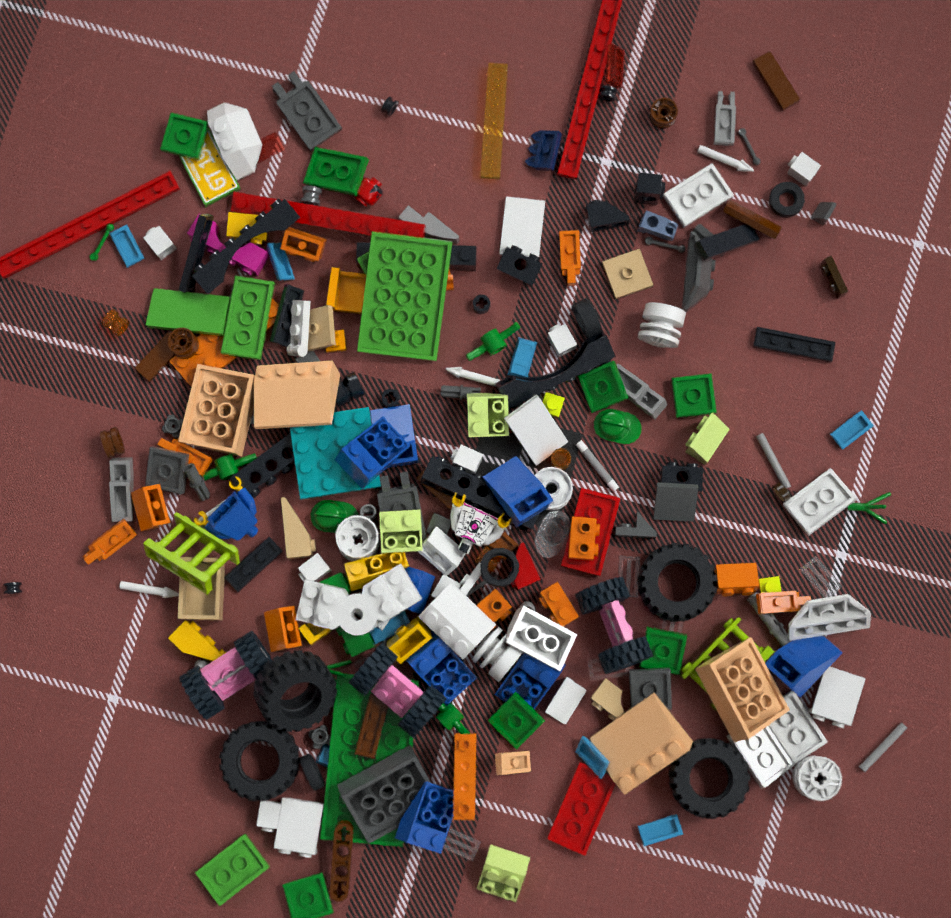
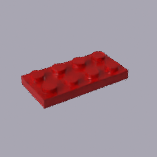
[561,488,620,576]
[547,762,616,856]

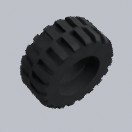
[637,543,717,622]
[253,650,337,732]
[219,721,301,801]
[668,738,750,819]

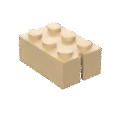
[178,557,225,621]

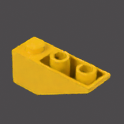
[344,552,409,591]
[169,620,227,661]

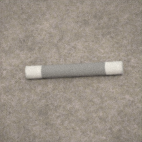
[576,440,619,492]

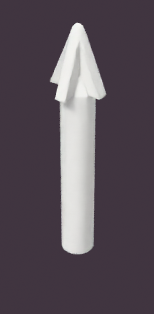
[698,145,754,172]
[446,367,500,387]
[120,581,179,598]

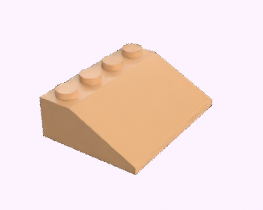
[254,361,340,429]
[178,364,255,457]
[695,637,790,742]
[590,693,693,795]

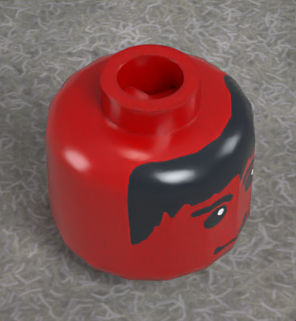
[354,177,383,207]

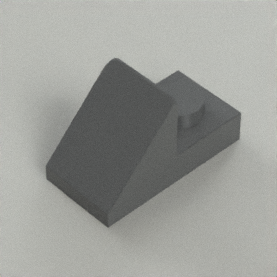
[614,512,657,539]

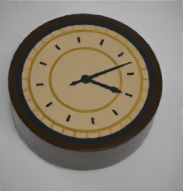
[772,482,791,503]

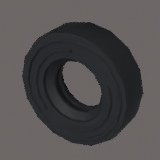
[769,182,805,217]
[300,754,324,791]

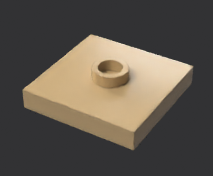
[602,249,653,300]
[307,305,336,352]

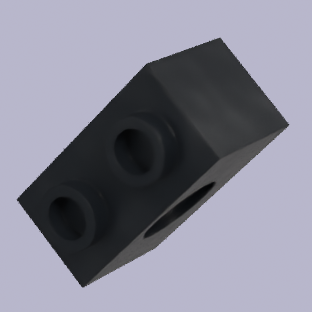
[634,172,666,205]
[496,245,543,286]
[660,462,703,494]

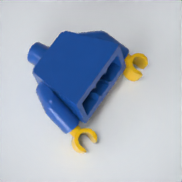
[194,476,258,541]

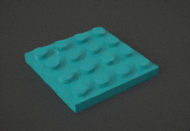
[290,407,381,500]

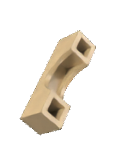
[590,678,625,721]

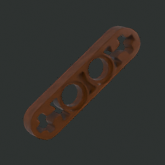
[330,820,354,902]

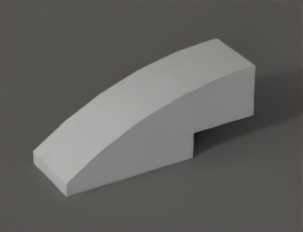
[398,205,460,244]
[617,364,667,420]
[109,457,134,522]

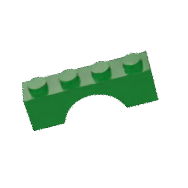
[320,572,377,657]

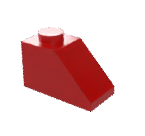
[510,542,541,590]

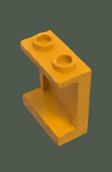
[326,267,366,314]

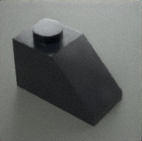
[585,200,630,232]

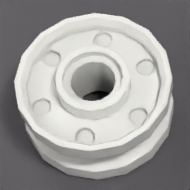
[535,467,573,511]

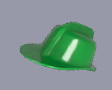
[594,409,642,444]
[311,500,359,533]

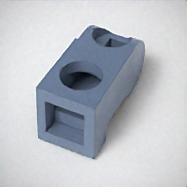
[637,210,678,241]

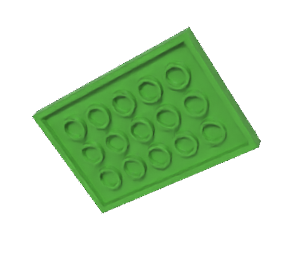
[357,231,452,361]

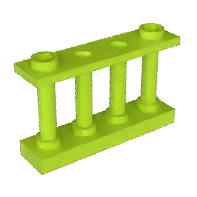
[143,512,240,595]
[680,617,775,711]

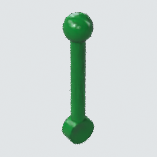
[90,224,114,261]

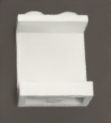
[808,667,865,728]
[274,797,324,858]

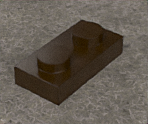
[820,255,848,299]

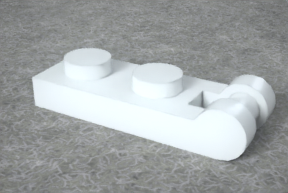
[287,300,310,357]

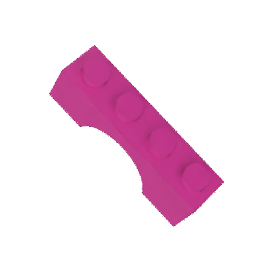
[187,213,269,276]

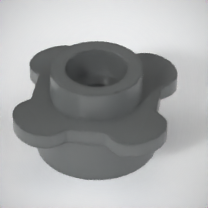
[162,415,183,438]
[308,725,331,749]

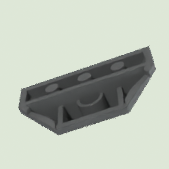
[682,231,716,313]

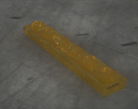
[480,63,508,179]

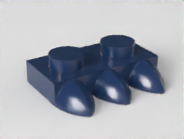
[525,130,562,171]

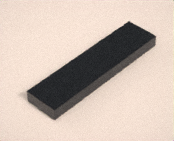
[179,213,214,293]
[695,224,760,261]
[753,327,836,362]

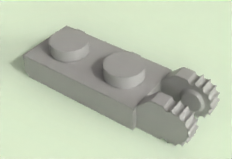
[714,91,736,146]

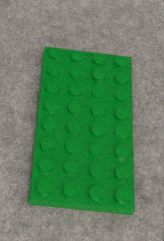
[320,674,419,847]

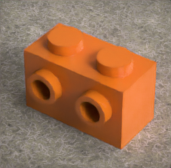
[280,227,327,262]
[131,484,170,532]
[568,517,600,561]
[714,563,759,597]
[539,582,579,627]
[476,588,512,635]
[264,606,302,652]

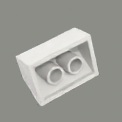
[418,582,496,659]
[505,606,577,671]

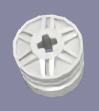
[638,302,686,348]
[336,515,380,562]
[472,627,523,682]
[792,755,842,801]

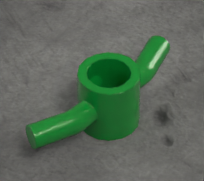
[466,322,520,361]
[200,453,257,481]
[436,702,471,734]

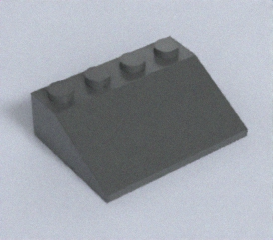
[337,745,431,843]

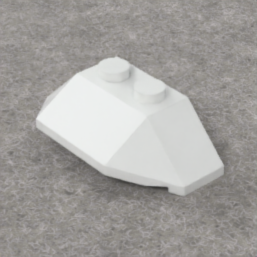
[207,102,263,181]
[788,594,871,641]

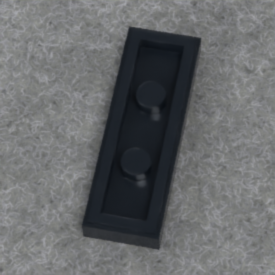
[269,284,304,347]
[224,537,283,593]

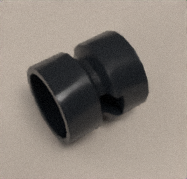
[336,372,365,406]

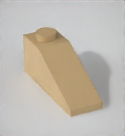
[281,497,316,560]

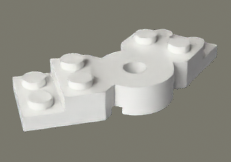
[296,564,422,635]

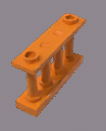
[453,733,476,820]

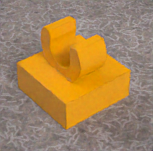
[326,330,346,353]

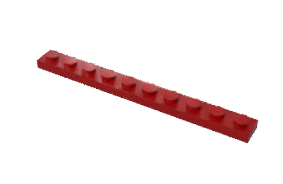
[558,0,623,180]
[0,171,180,279]
[231,192,426,238]

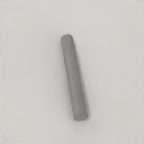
[756,433,791,489]
[859,723,907,772]

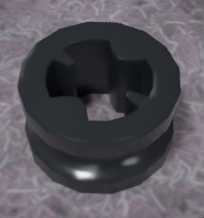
[598,85,617,102]
[381,96,399,117]
[473,294,491,314]
[382,389,400,408]
[3,582,22,594]

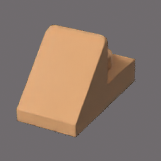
[495,751,531,775]

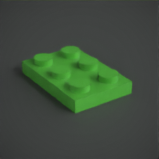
[195,833,271,906]

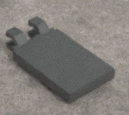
[272,71,342,152]
[377,471,427,542]

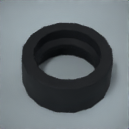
[572,298,602,338]
[480,548,519,587]

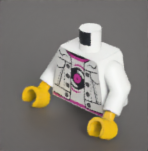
[450,492,512,554]

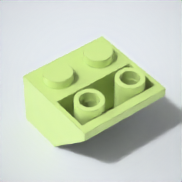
[467,393,509,437]
[685,413,729,465]
[379,509,423,553]
[477,845,530,902]

